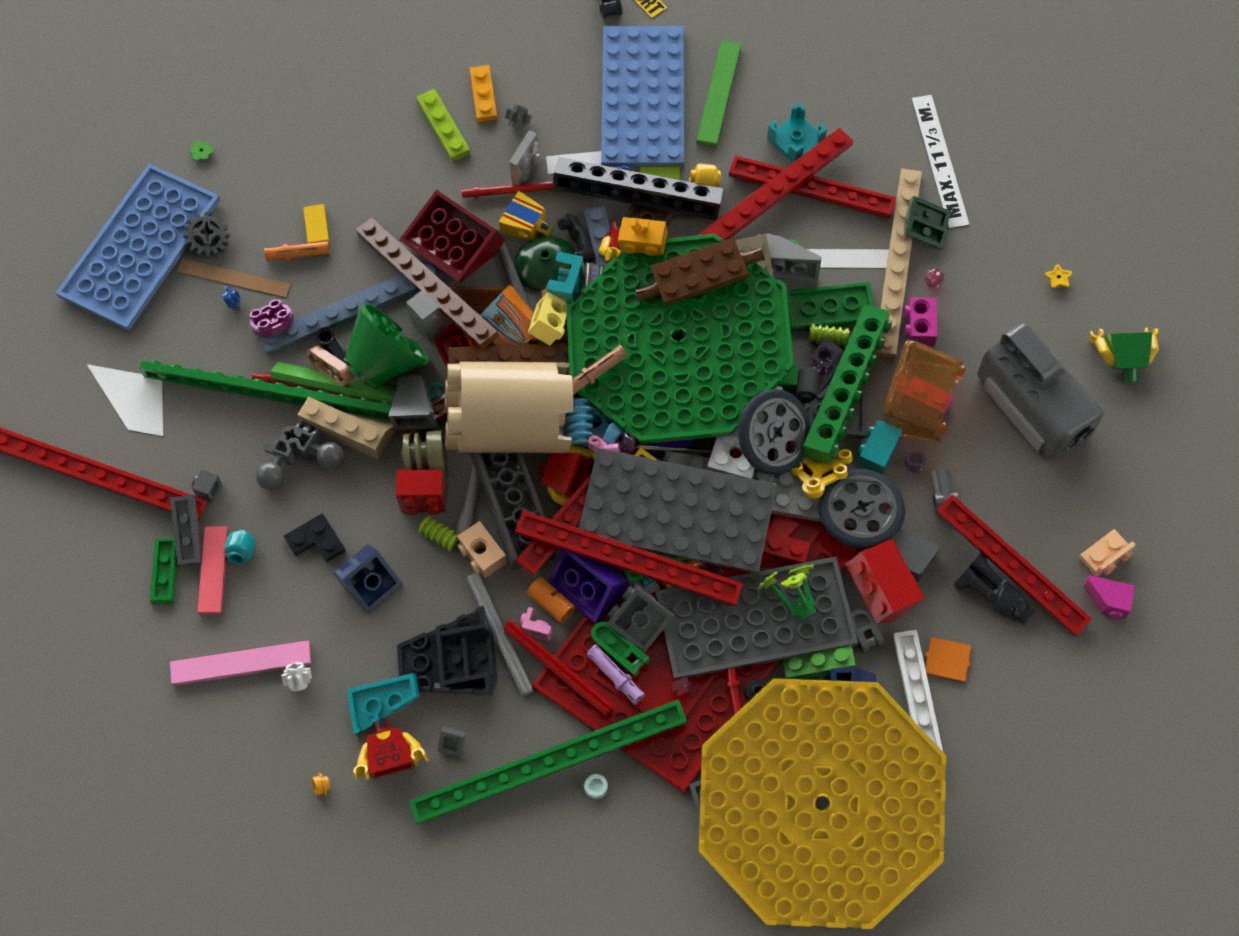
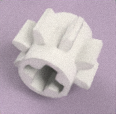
[281,662,312,691]

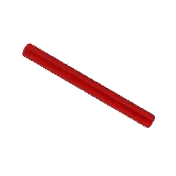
[503,620,614,716]

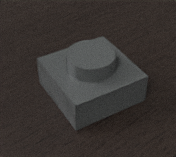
[437,727,466,758]

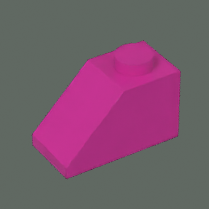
[1083,575,1135,620]

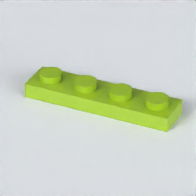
[416,89,471,162]

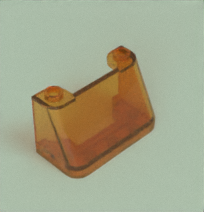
[883,340,966,443]

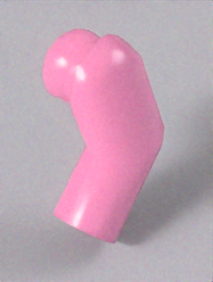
[588,435,621,453]

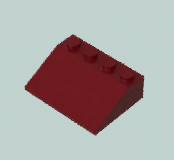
[399,189,506,283]

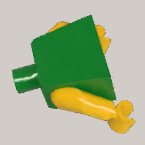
[1089,327,1159,382]

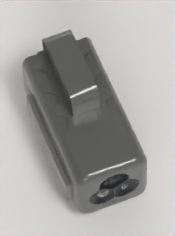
[977,323,1103,461]

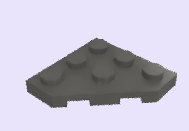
[804,383,867,439]

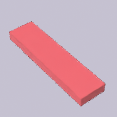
[198,526,229,615]

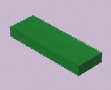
[150,537,178,604]

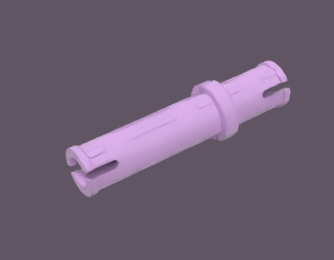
[587,645,645,705]

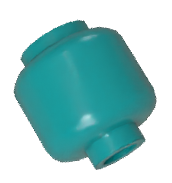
[223,530,256,565]

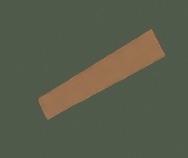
[176,258,291,297]

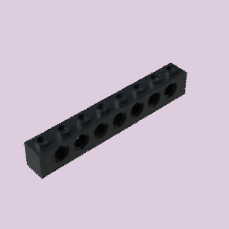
[552,157,723,220]

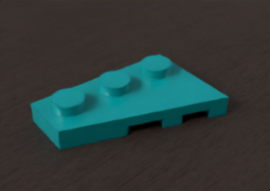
[347,673,420,736]

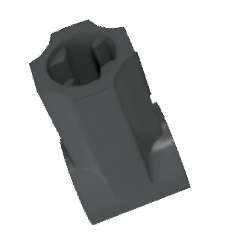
[931,468,959,514]

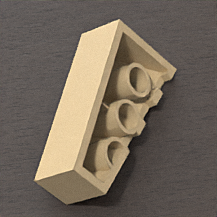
[297,397,396,460]

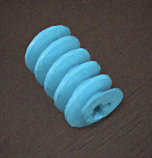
[565,399,593,447]

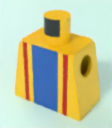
[499,191,553,241]

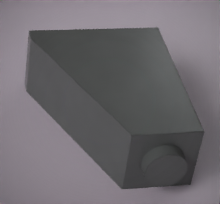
[388,374,438,430]

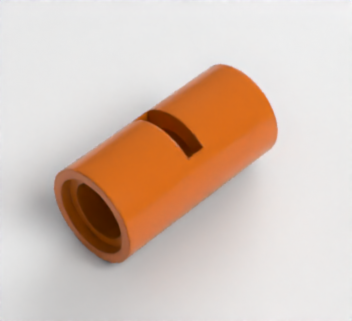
[527,577,576,624]

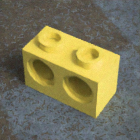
[528,292,569,346]

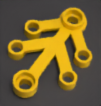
[790,436,852,499]

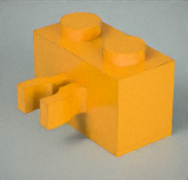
[618,217,668,256]

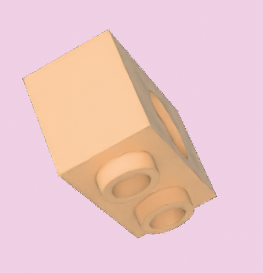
[457,521,507,578]

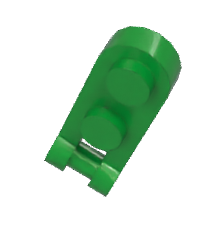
[591,622,651,678]

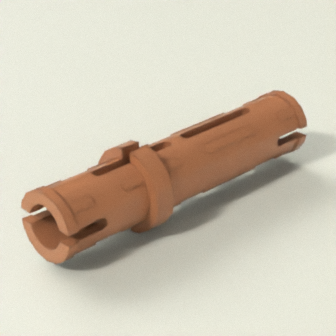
[572,345,628,395]

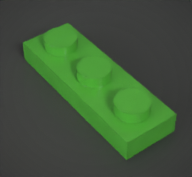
[783,645,856,680]

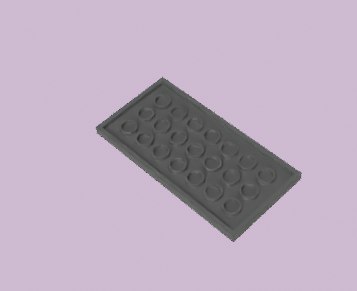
[579,448,777,574]
[656,557,858,681]

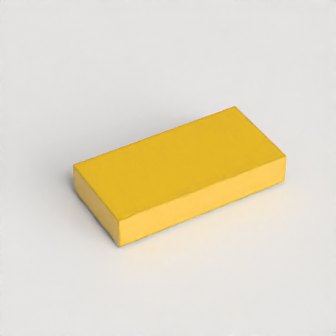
[303,204,330,243]

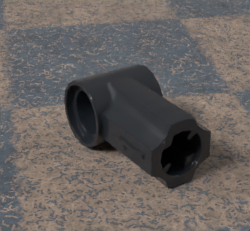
[316,327,349,366]

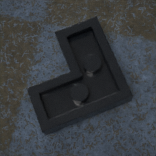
[283,513,346,563]

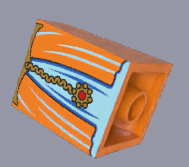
[480,285,537,345]

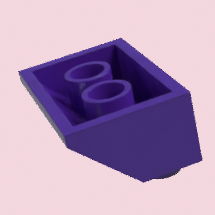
[548,550,629,623]

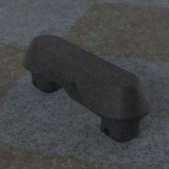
[557,213,595,265]

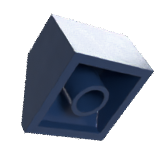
[333,544,402,613]

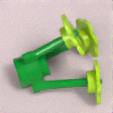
[757,564,817,620]

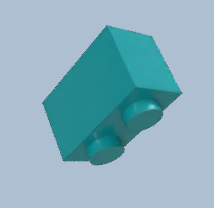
[856,420,903,475]

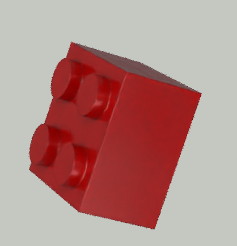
[395,470,447,515]

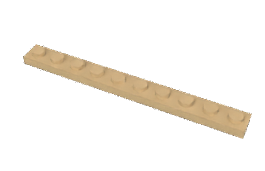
[876,168,922,358]

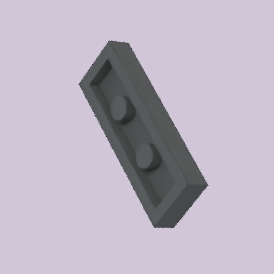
[170,495,202,565]

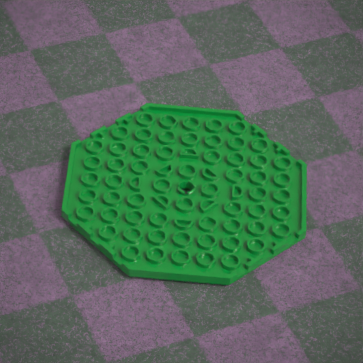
[567,234,794,444]

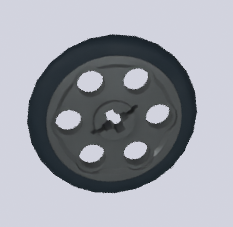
[738,389,811,475]
[818,469,905,548]

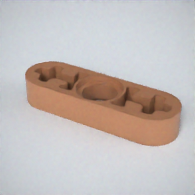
[306,346,354,386]

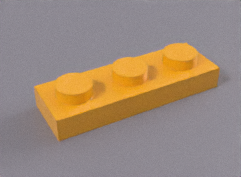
[470,65,497,123]

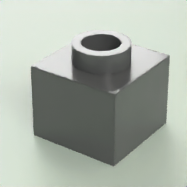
[192,469,222,503]

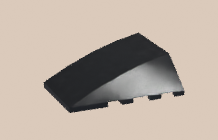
[397,605,497,696]

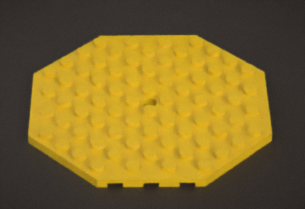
[699,679,947,929]

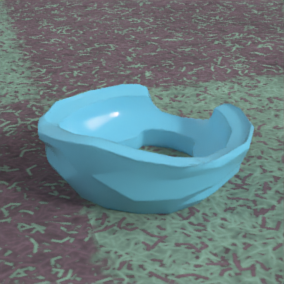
[603,422,626,444]

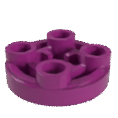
[250,299,294,337]

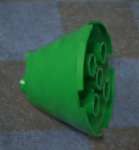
[343,302,430,388]

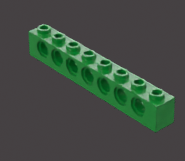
[803,304,892,465]

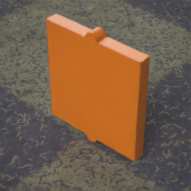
[925,637,971,683]

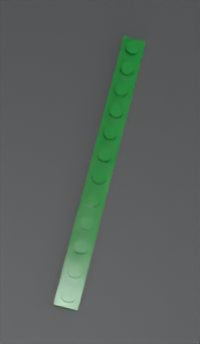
[139,360,392,421]
[409,700,687,825]

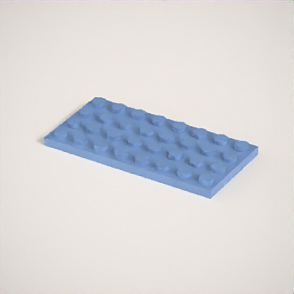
[601,26,684,167]
[56,164,220,331]

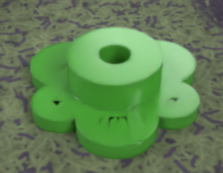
[190,140,214,161]

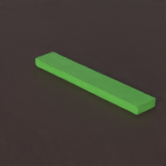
[696,40,741,147]
[270,362,397,404]

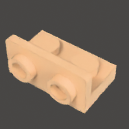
[1079,529,1136,577]

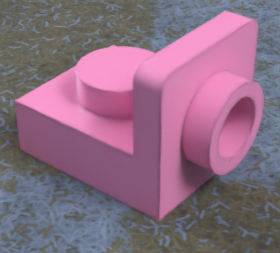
[519,607,552,642]

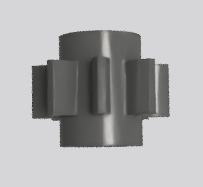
[505,104,532,129]

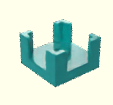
[767,103,827,163]
[546,252,584,304]

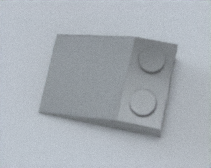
[757,233,822,282]

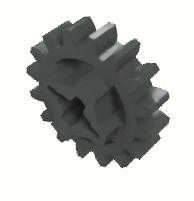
[183,212,230,259]

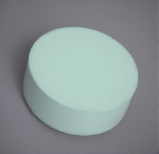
[584,774,608,800]

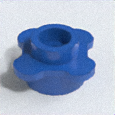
[222,286,241,309]

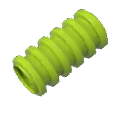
[809,324,850,348]
[418,516,460,552]

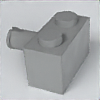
[406,290,444,340]

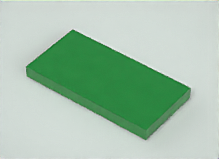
[787,282,874,332]

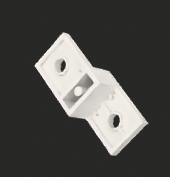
[708,386,783,479]

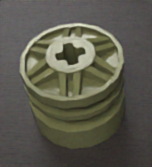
[401,430,447,477]

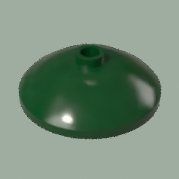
[514,235,575,292]

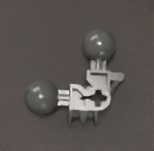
[256,421,345,490]

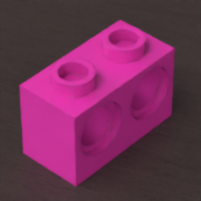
[904,297,938,347]

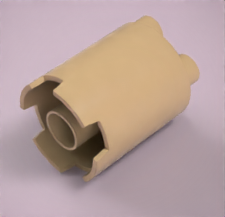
[445,362,573,453]

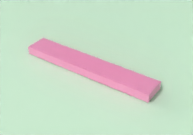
[170,640,312,686]

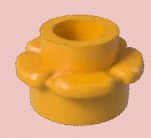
[311,773,330,796]

